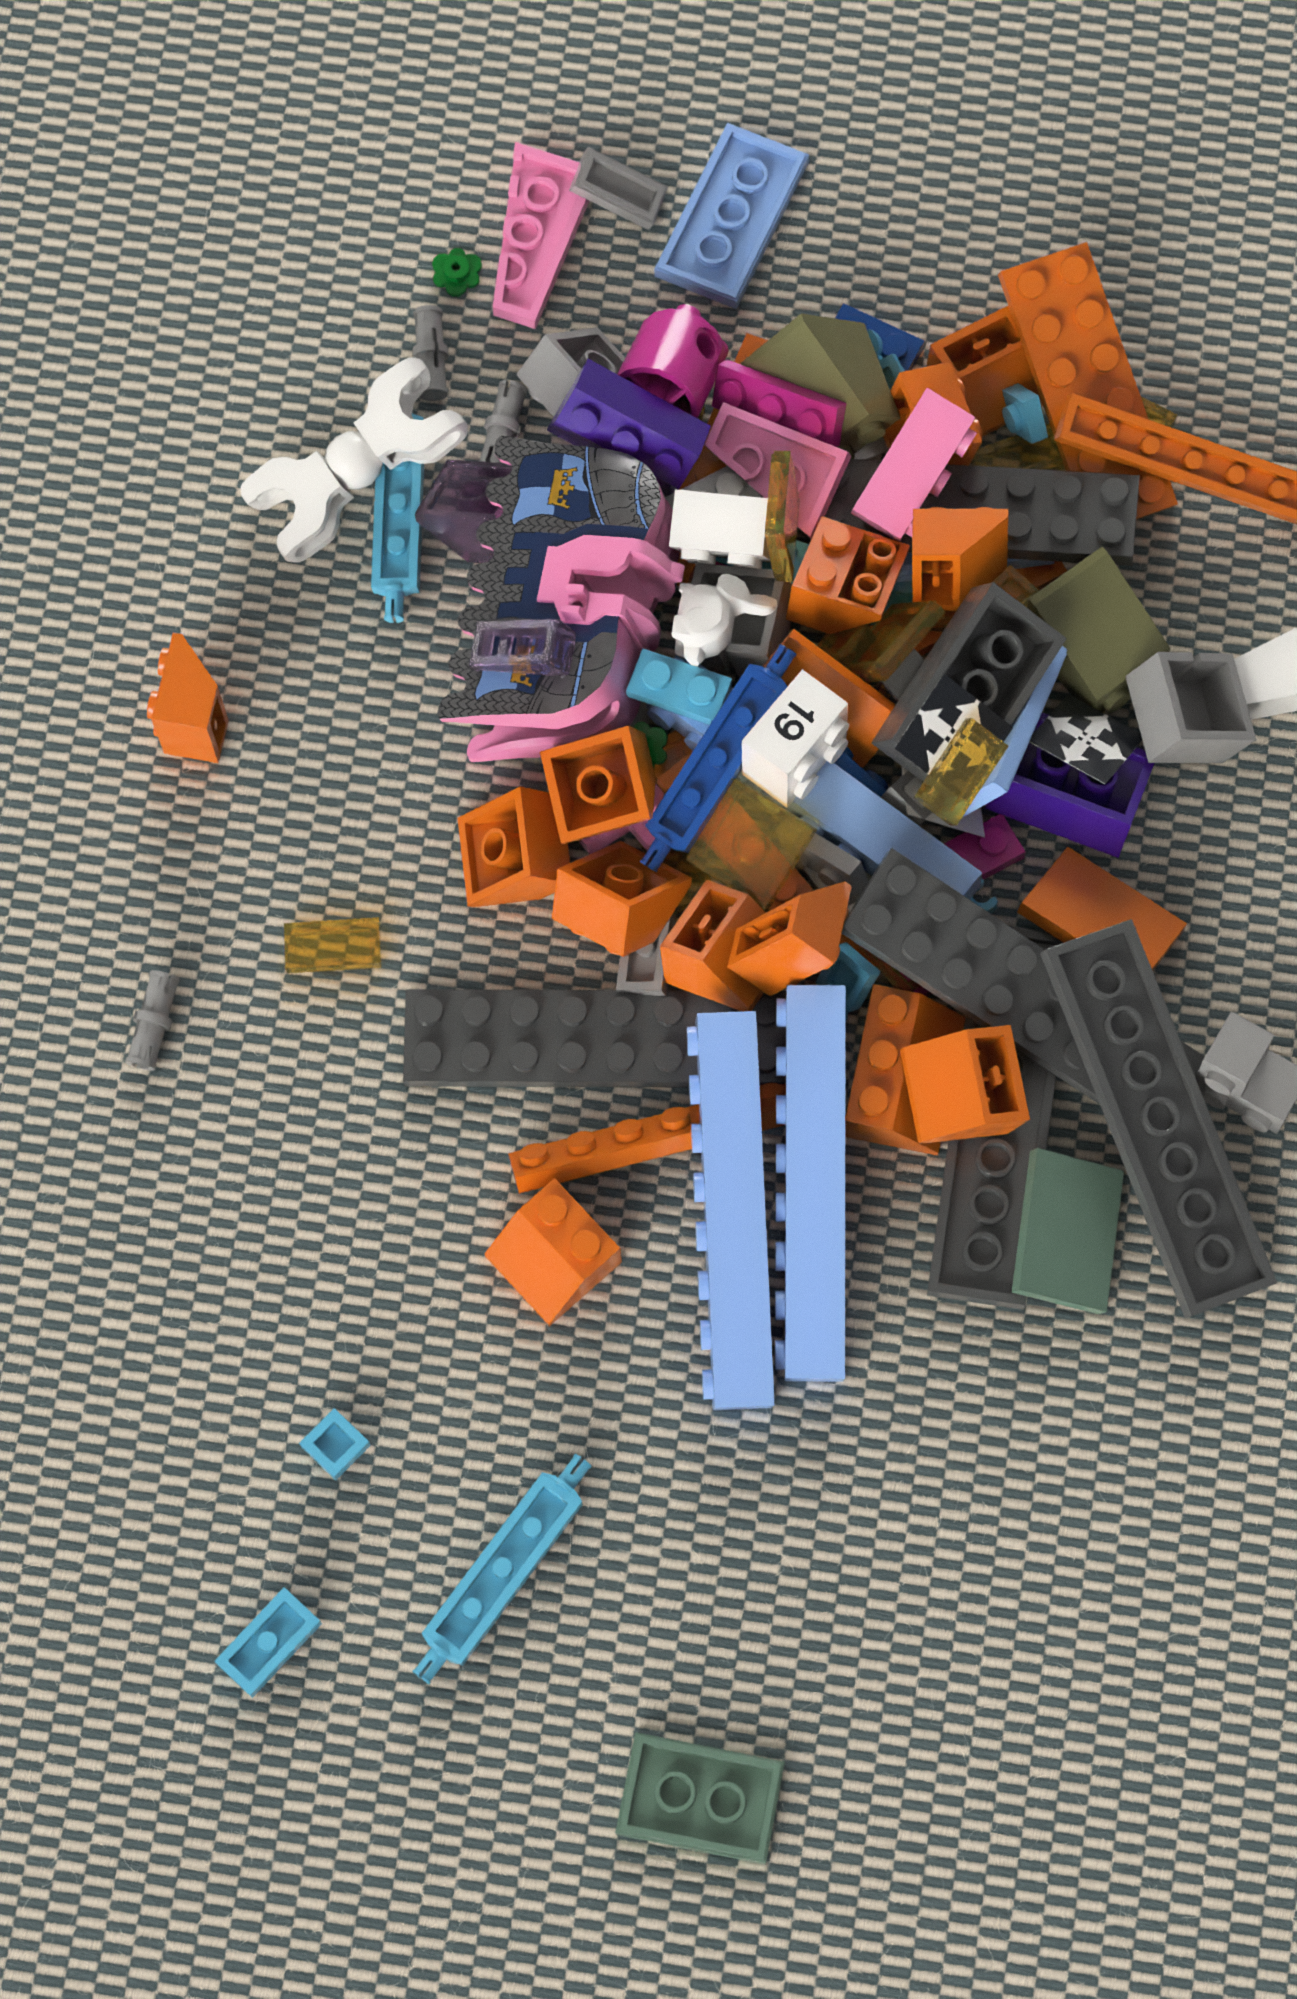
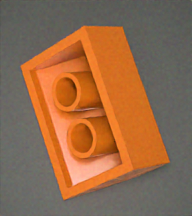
[845,984,966,1156]

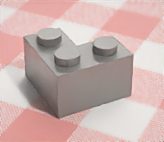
[1196,1011,1297,1134]

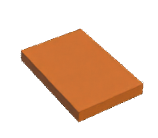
[762,629,896,768]
[1017,847,1187,971]

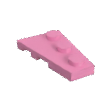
[704,402,851,539]

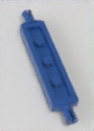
[640,644,797,873]

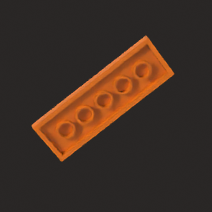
[997,242,1178,520]

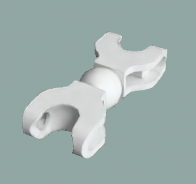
[241,358,468,563]

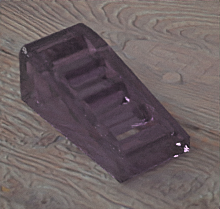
[469,619,576,676]

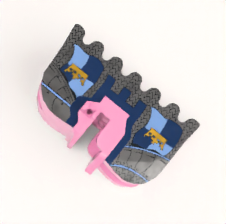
[437,436,685,762]

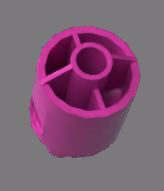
[617,304,729,419]

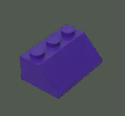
[547,358,711,496]
[985,713,1155,858]

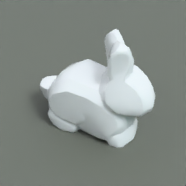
[672,574,777,667]

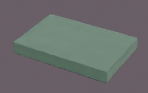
[1011,1148,1124,1314]
[615,1732,785,1865]

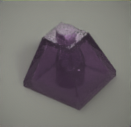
[415,459,512,563]

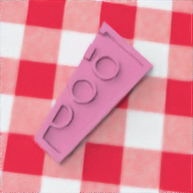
[492,142,589,329]

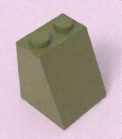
[741,313,900,459]
[1027,546,1170,714]

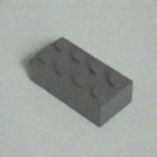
[871,582,1067,798]

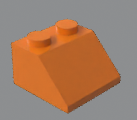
[540,726,656,844]
[457,786,570,907]
[552,841,692,957]
[484,1178,622,1327]

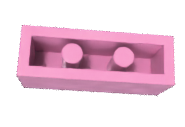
[851,388,977,541]

